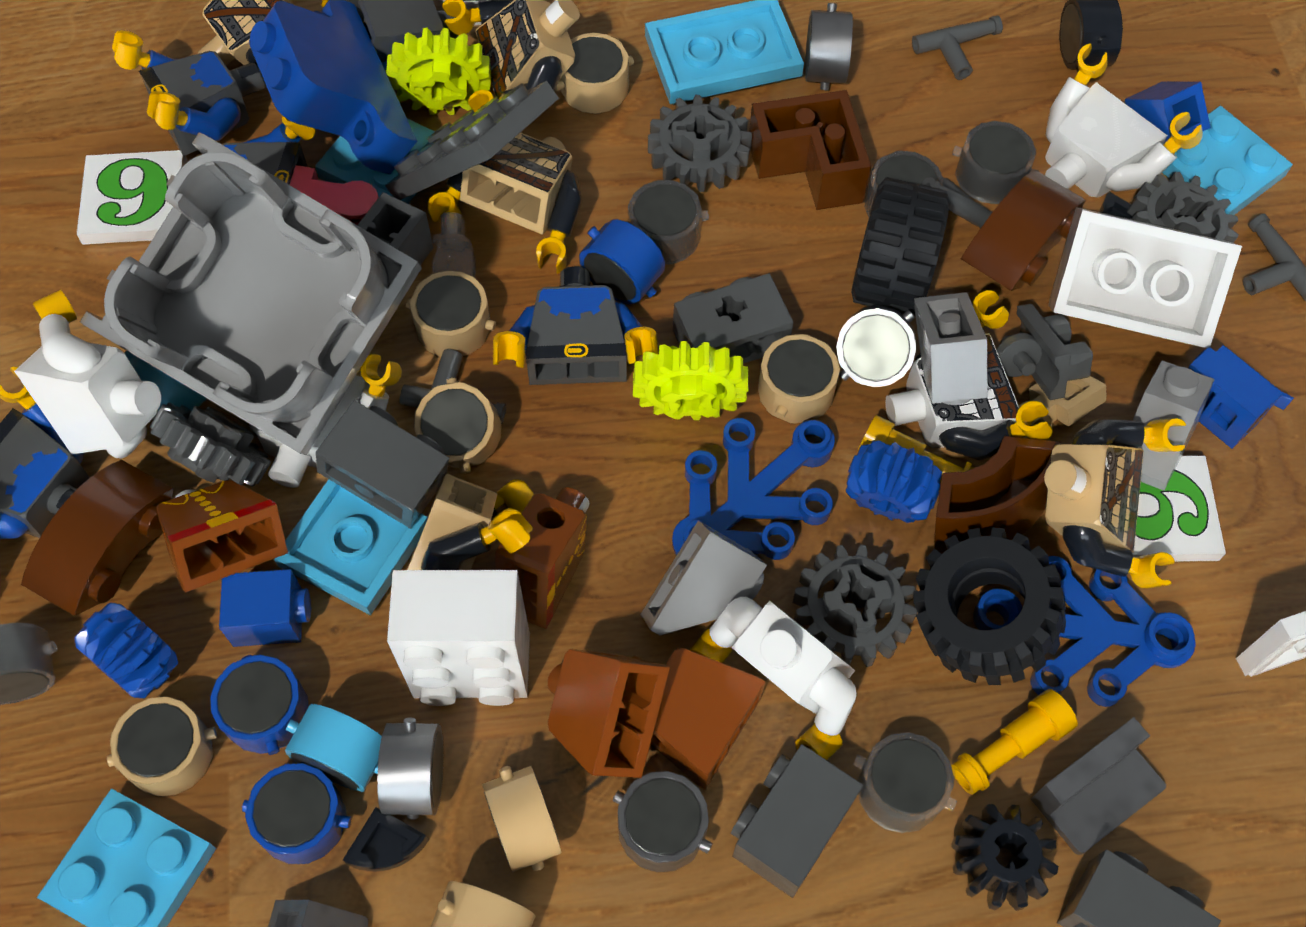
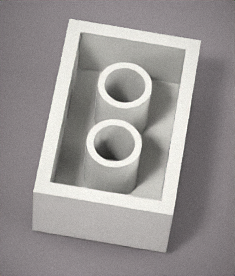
[1048,207,1242,348]
[387,570,530,706]

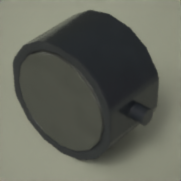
[1059,0,1123,69]

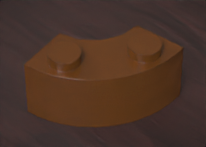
[960,170,1086,291]
[934,436,1060,554]
[21,460,174,616]

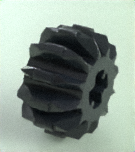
[951,804,1059,911]

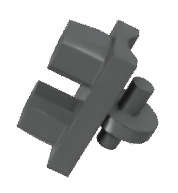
[997,304,1093,400]

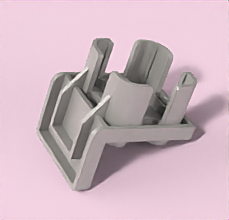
[80,133,422,455]

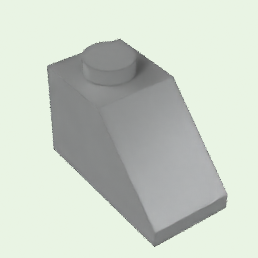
[914,292,988,405]
[1133,360,1215,491]
[640,520,767,635]

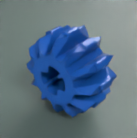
[846,441,942,523]
[74,603,178,699]

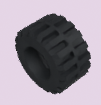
[851,177,949,316]
[914,527,1066,685]

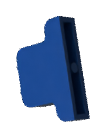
[249,0,417,174]

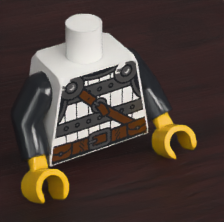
[885,290,1052,460]

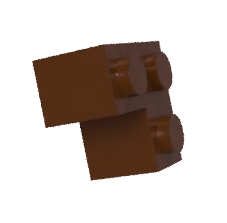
[749,90,872,210]

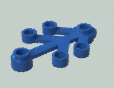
[672,418,835,560]
[973,556,1196,707]

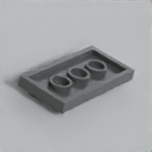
[385,81,559,200]

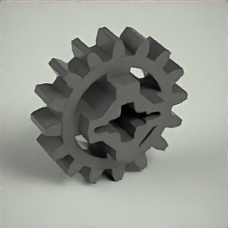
[648,95,752,192]
[1127,172,1239,243]
[150,402,271,487]
[792,545,917,667]

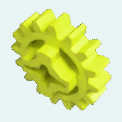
[386,27,491,115]
[633,341,749,420]

